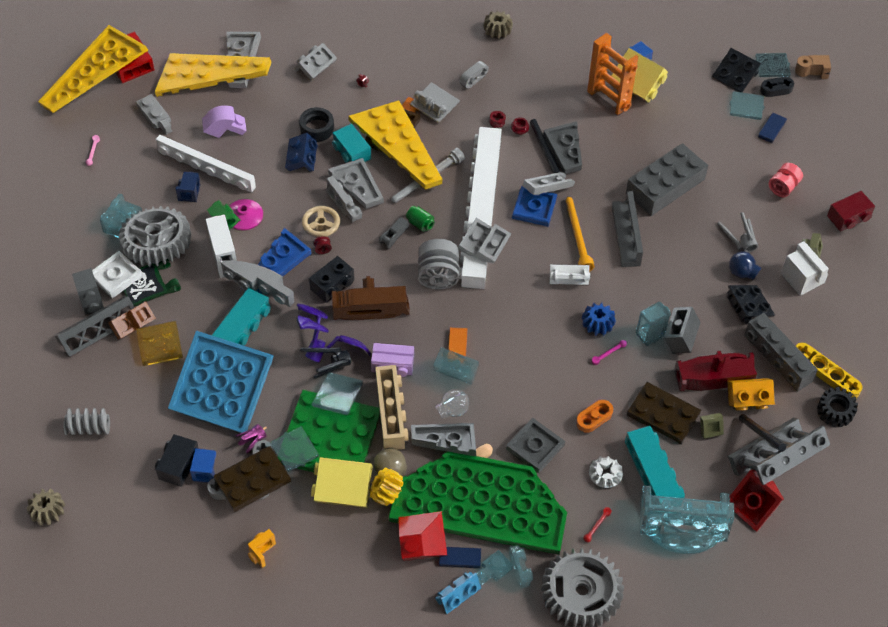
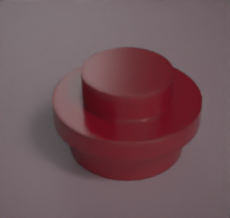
[511,117,529,135]

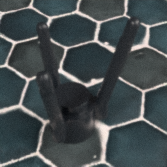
[300,347,351,379]

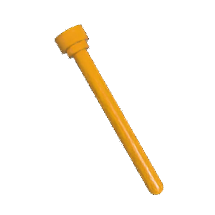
[565,197,595,272]

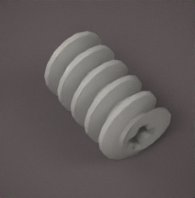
[64,408,110,435]

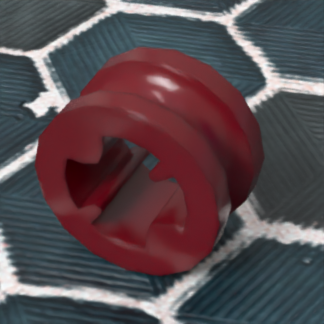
[489,111,506,128]
[313,236,332,254]

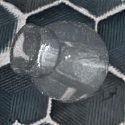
[435,389,470,420]

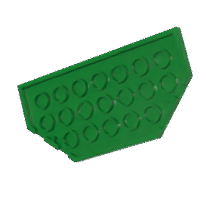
[389,452,567,555]

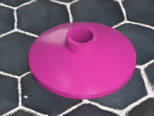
[229,199,263,231]

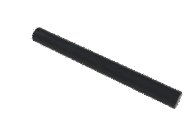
[530,119,561,174]
[739,414,786,452]

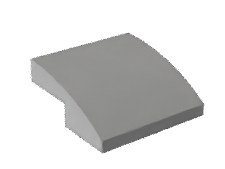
[458,217,511,264]

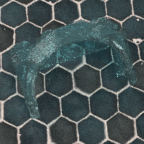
[640,486,734,554]

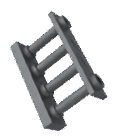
[728,418,831,485]

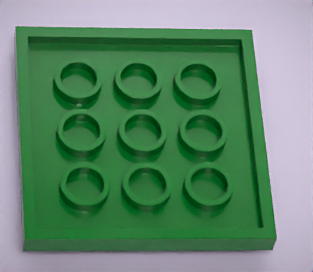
[278,390,380,472]

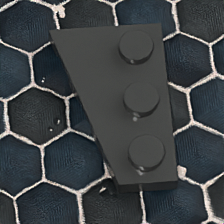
[543,121,582,174]
[411,423,476,456]

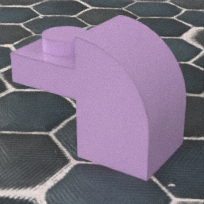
[202,106,246,138]

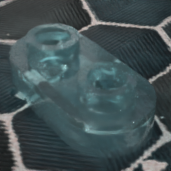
[509,545,533,589]

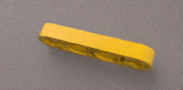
[796,343,862,398]

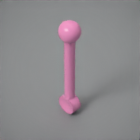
[85,135,100,166]

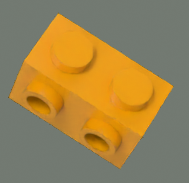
[727,378,775,410]

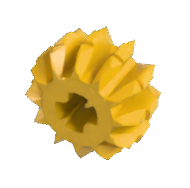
[369,468,403,506]

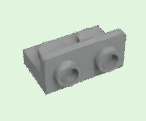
[295,43,337,81]

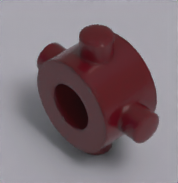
[356,73,369,87]

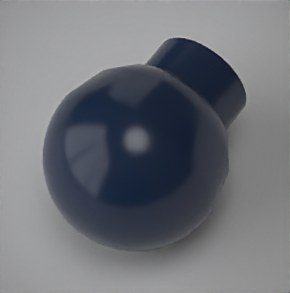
[729,251,761,281]

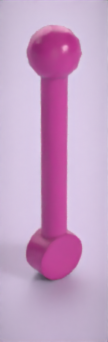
[592,340,627,365]

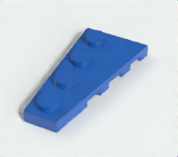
[241,228,311,294]

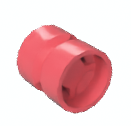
[768,162,803,198]

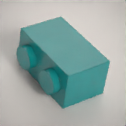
[332,124,371,163]

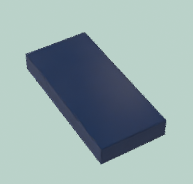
[758,113,787,143]
[439,547,481,568]

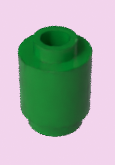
[406,206,435,232]

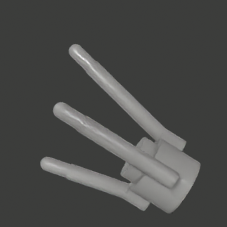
[718,212,758,253]

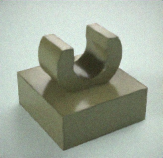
[802,233,823,258]
[700,413,724,439]

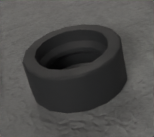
[299,107,334,142]

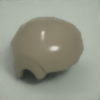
[374,448,407,477]

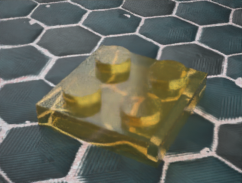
[136,321,183,366]

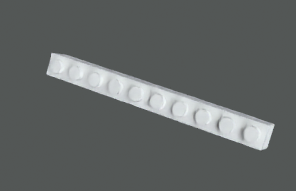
[459,127,501,289]

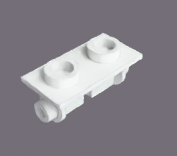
[550,264,590,285]

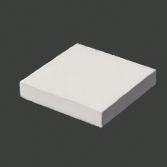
[92,251,143,298]

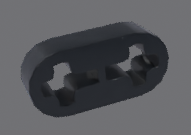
[760,77,795,97]

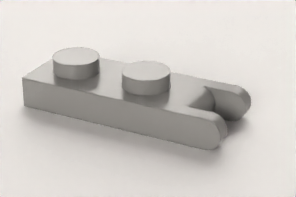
[523,172,575,195]

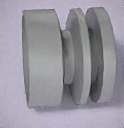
[418,239,459,289]

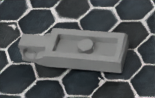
[136,94,172,135]
[326,176,362,222]

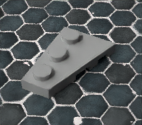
[328,158,384,209]

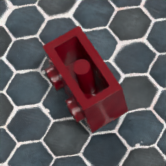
[827,190,875,232]

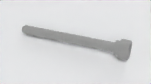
[391,148,465,203]

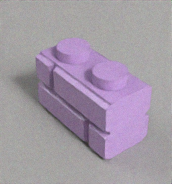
[371,343,414,377]

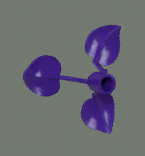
[296,303,371,362]

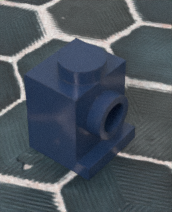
[176,172,201,202]

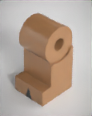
[795,55,831,79]

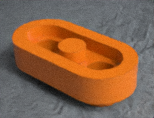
[576,400,613,433]

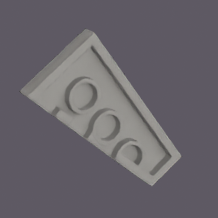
[226,32,261,88]

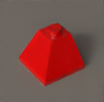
[724,470,784,532]
[398,511,447,561]

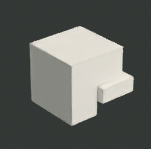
[781,241,829,296]

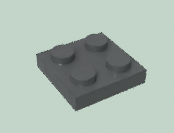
[506,418,566,473]

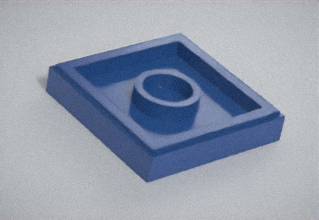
[512,186,558,227]

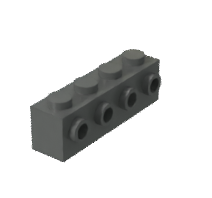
[744,313,818,392]

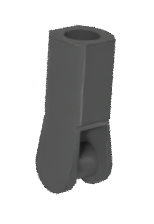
[378,217,409,249]

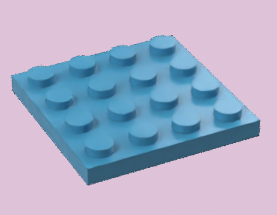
[168,331,274,433]

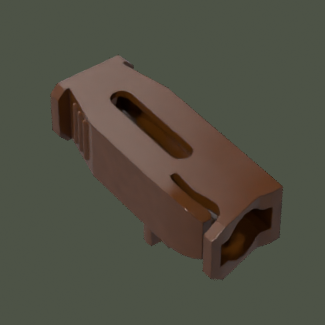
[332,276,410,320]

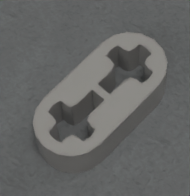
[459,61,489,89]

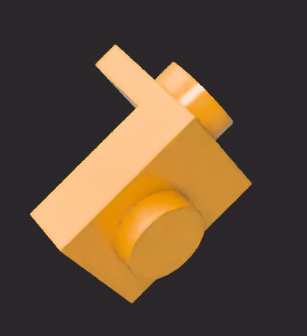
[248,529,276,568]

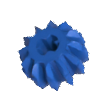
[582,302,616,336]

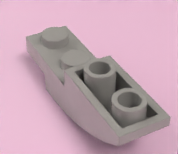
[221,260,294,307]

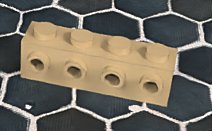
[375,365,409,450]

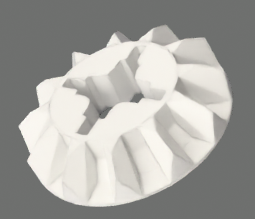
[589,456,623,488]

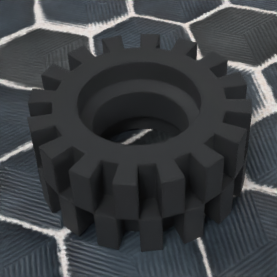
[817,387,858,427]

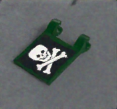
[124,259,181,307]

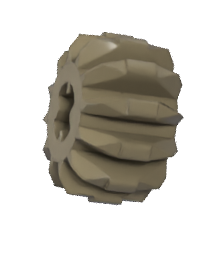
[483,10,513,39]
[26,488,65,526]

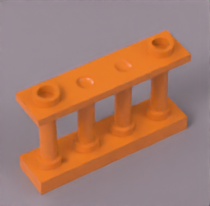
[587,33,638,115]

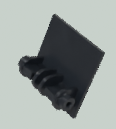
[712,48,761,93]
[727,285,775,324]

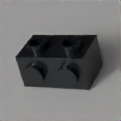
[309,255,354,303]
[155,434,199,487]

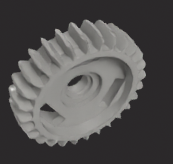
[119,206,191,267]
[541,548,624,627]

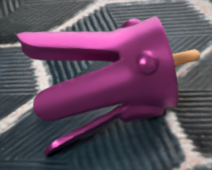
[235,424,267,453]

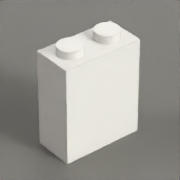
[206,215,237,278]

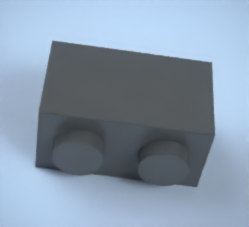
[72,268,104,315]
[664,307,701,354]

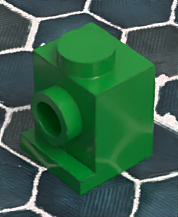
[207,200,241,230]

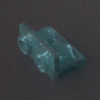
[100,193,142,238]

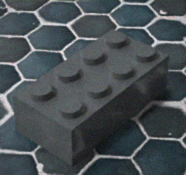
[626,143,709,216]

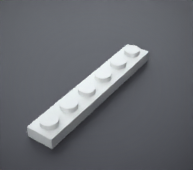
[156,135,256,193]

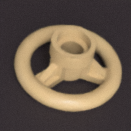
[302,206,340,237]

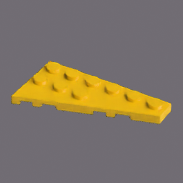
[38,25,148,113]
[155,53,272,97]
[348,100,443,190]

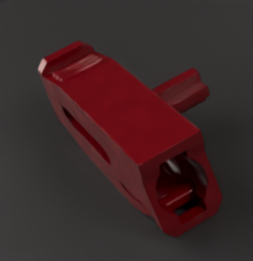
[674,351,757,392]

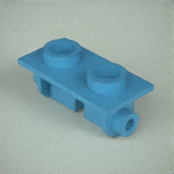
[435,572,481,614]

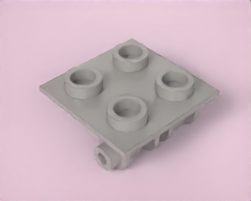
[410,82,460,123]

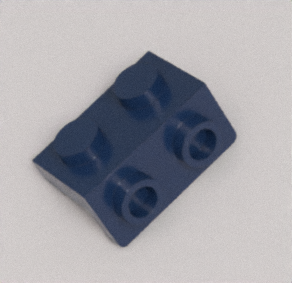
[285,133,318,172]

